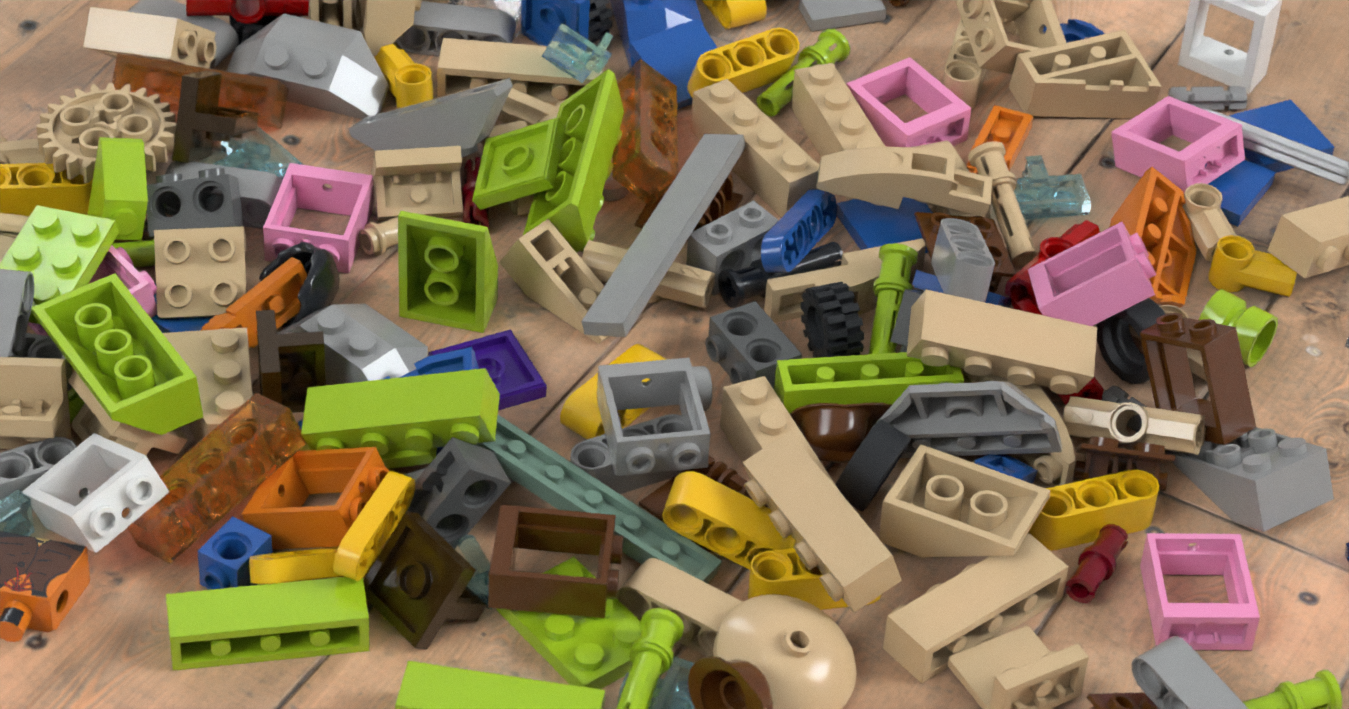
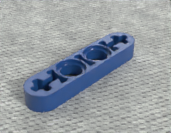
[761,189,837,273]

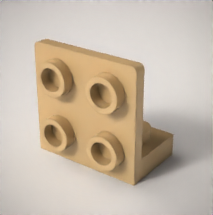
[154,226,247,319]
[948,626,1089,709]

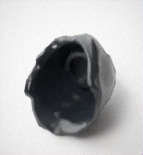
[259,242,340,328]

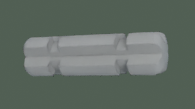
[1168,86,1247,111]

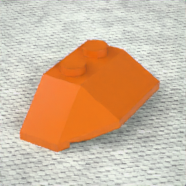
[1109,166,1197,308]

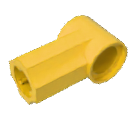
[374,44,433,109]
[1208,235,1297,297]

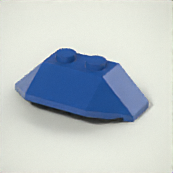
[610,0,703,74]

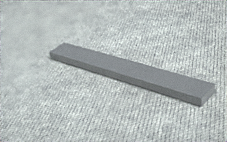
[581,134,746,337]

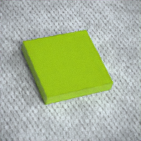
[472,117,566,210]

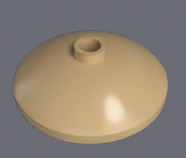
[714,594,856,709]

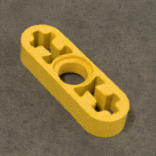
[333,471,416,581]
[249,547,383,584]

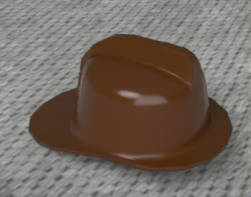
[790,403,892,463]
[688,656,773,709]

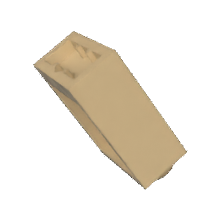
[955,0,1067,74]
[83,7,216,72]

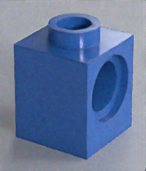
[198,516,272,590]

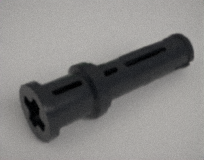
[718,241,843,308]

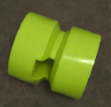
[1198,289,1278,367]

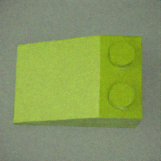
[398,210,498,333]

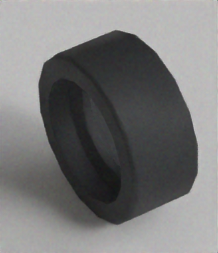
[1096,298,1165,384]
[835,419,911,511]

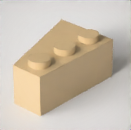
[1009,30,1162,119]
[163,328,256,465]

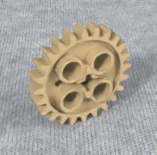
[36,83,176,183]

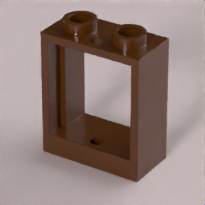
[1139,313,1256,445]
[488,505,624,618]

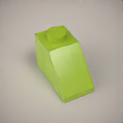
[88,137,148,240]

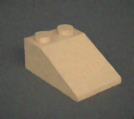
[879,444,1051,557]

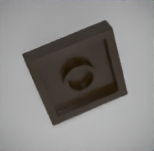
[172,71,258,163]
[256,310,326,440]
[363,512,487,649]

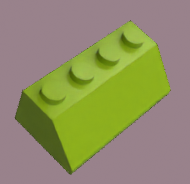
[523,69,624,253]
[31,273,203,435]

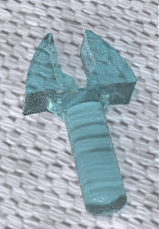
[458,534,493,610]

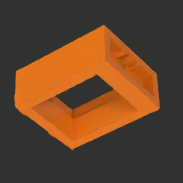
[242,447,389,549]

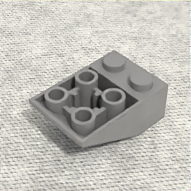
[1167,427,1334,532]

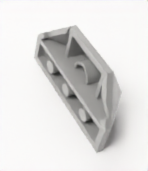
[222,14,389,119]
[348,78,513,157]
[277,304,428,385]
[872,381,1062,458]

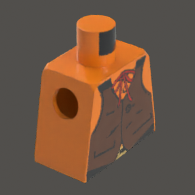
[0,531,90,642]

